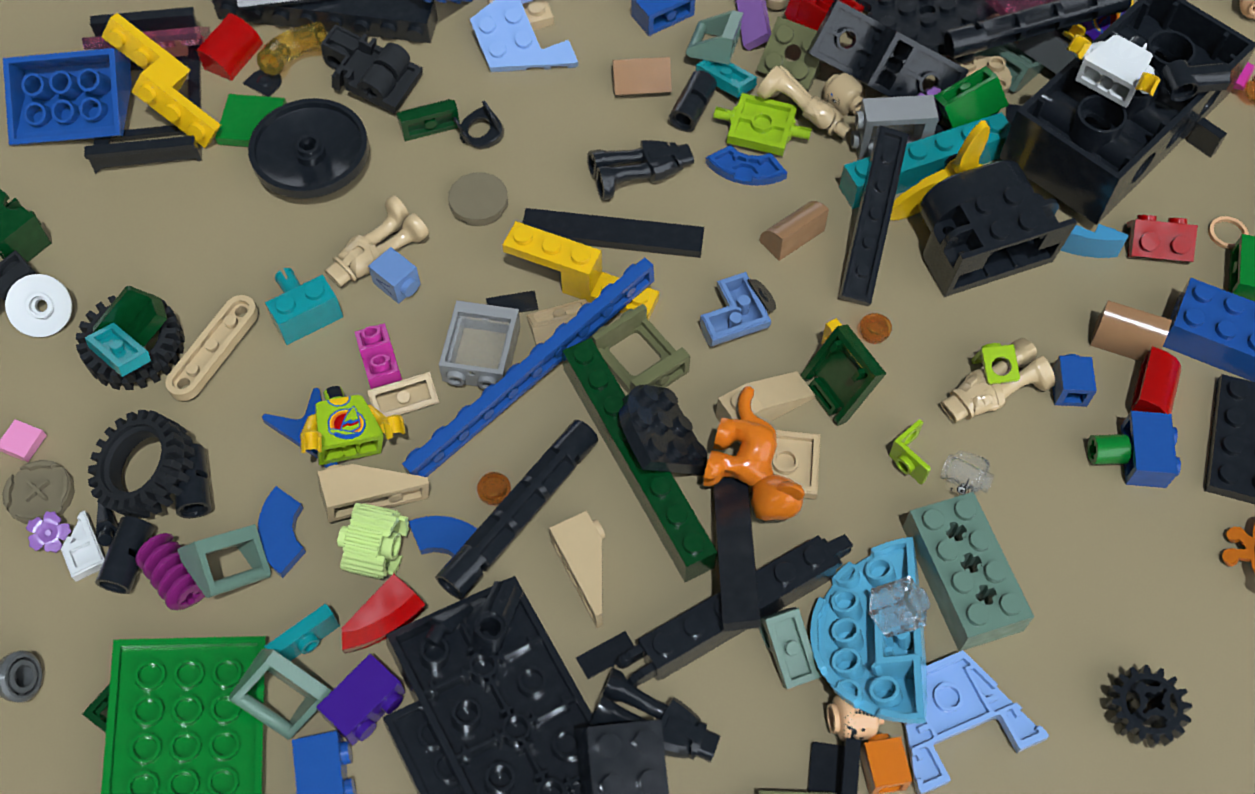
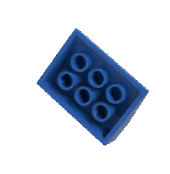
[3,48,132,146]

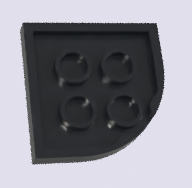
[619,385,708,475]

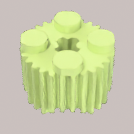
[337,503,409,579]

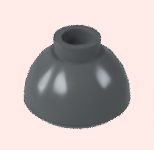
[0,651,43,703]

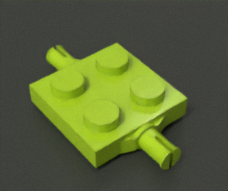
[713,93,812,156]

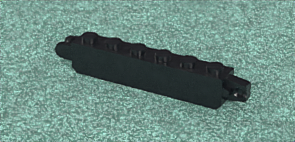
[615,534,853,687]

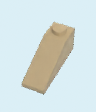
[716,371,815,423]
[317,464,429,523]
[549,510,605,628]

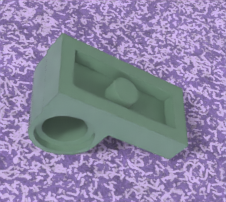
[759,607,821,689]

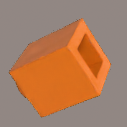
[860,734,913,794]

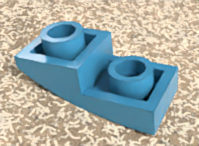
[1060,224,1128,258]

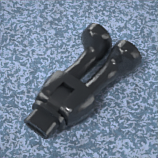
[587,140,694,201]
[587,667,720,762]

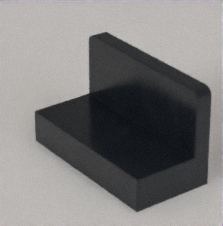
[808,738,861,794]

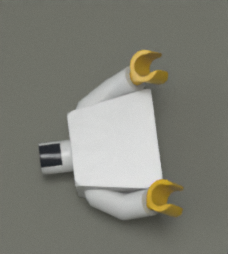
[1066,34,1161,108]

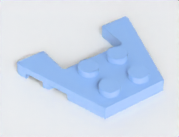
[470,0,578,72]
[904,650,1049,794]

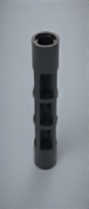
[943,0,1131,59]
[435,420,598,599]

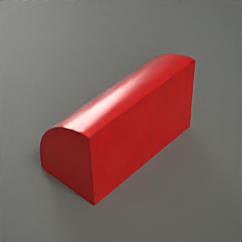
[197,13,263,81]
[1129,346,1182,414]

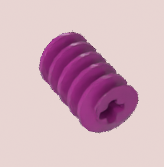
[135,533,205,611]

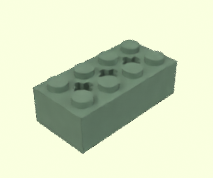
[902,492,1034,652]

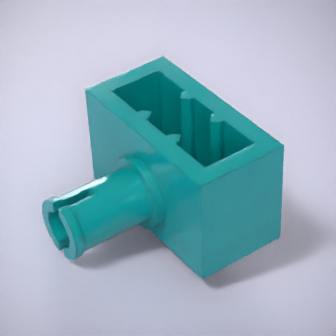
[265,268,343,345]

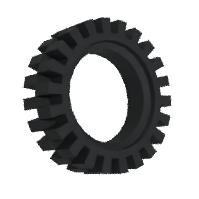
[76,293,185,390]
[88,410,194,518]

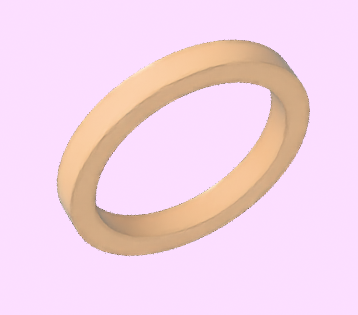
[1208,216,1248,249]

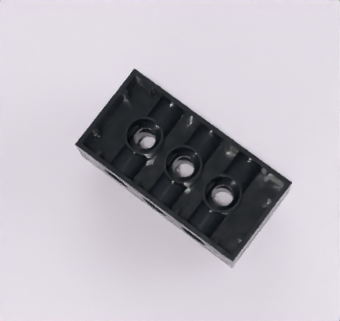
[999,0,1255,225]

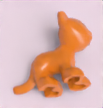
[703,386,805,521]

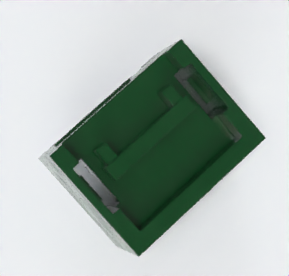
[0,189,51,262]

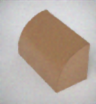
[612,57,672,95]
[760,201,829,261]
[1090,300,1172,362]

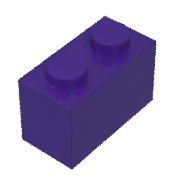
[316,654,406,746]

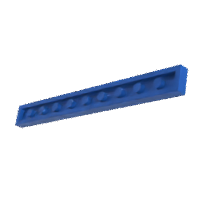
[402,257,654,477]

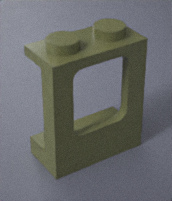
[592,304,690,393]

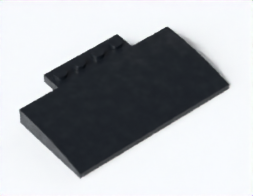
[383,576,592,794]

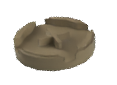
[448,172,508,226]
[2,460,75,524]

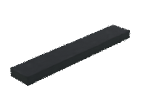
[839,125,909,306]
[522,208,704,258]
[714,477,761,631]

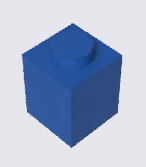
[1052,354,1097,407]

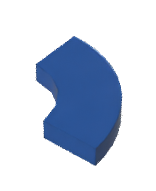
[706,145,788,186]
[258,486,306,578]
[409,516,477,557]

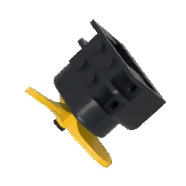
[890,120,1077,297]

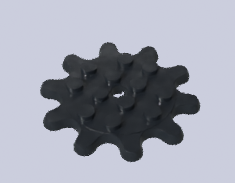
[848,0,1007,63]

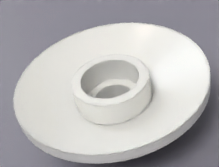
[5,274,72,337]

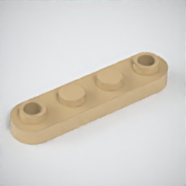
[165,295,258,401]

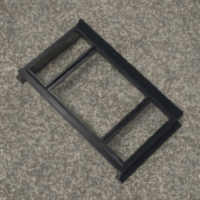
[84,7,202,174]

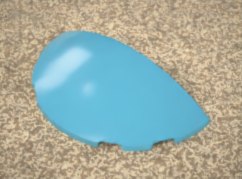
[810,537,927,723]

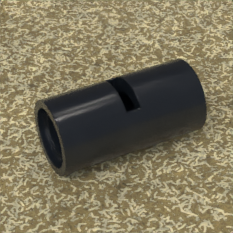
[669,70,717,132]
[174,443,212,518]
[95,516,155,594]

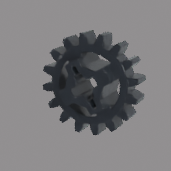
[1106,665,1192,748]

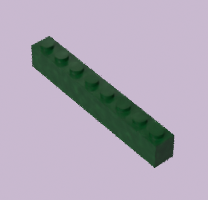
[562,338,717,582]

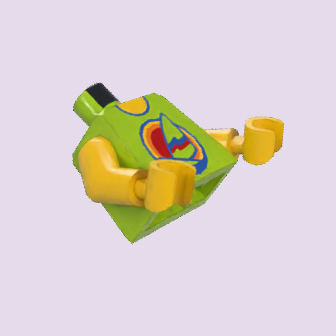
[300,386,406,465]

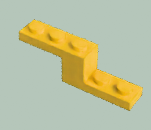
[101,13,221,148]
[502,221,660,320]

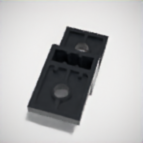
[807,0,969,123]

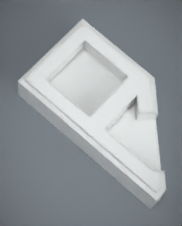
[61,510,105,581]

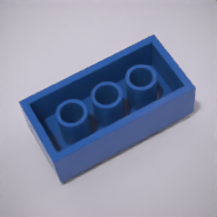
[1163,278,1255,382]

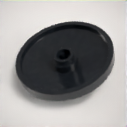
[248,98,369,199]

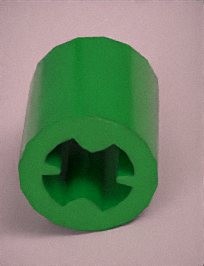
[1087,434,1131,465]

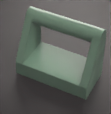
[686,10,743,65]
[975,42,1045,92]
[177,524,271,598]
[229,649,332,740]

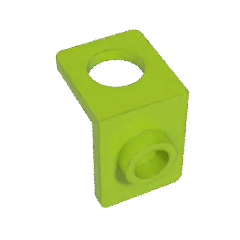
[971,343,1020,385]
[889,419,931,485]

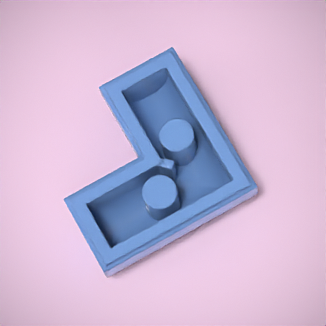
[700,272,771,347]

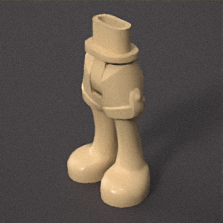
[757,66,853,139]
[325,195,429,287]
[941,338,1055,423]

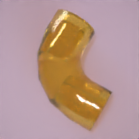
[256,22,327,75]

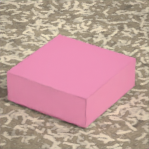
[0,419,47,462]

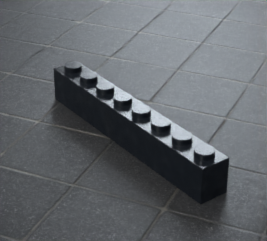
[212,0,438,44]

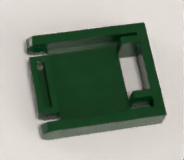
[800,324,887,426]

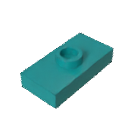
[696,60,757,98]
[85,322,151,377]
[264,603,340,661]

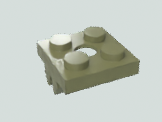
[756,16,824,91]

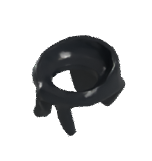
[453,101,505,149]

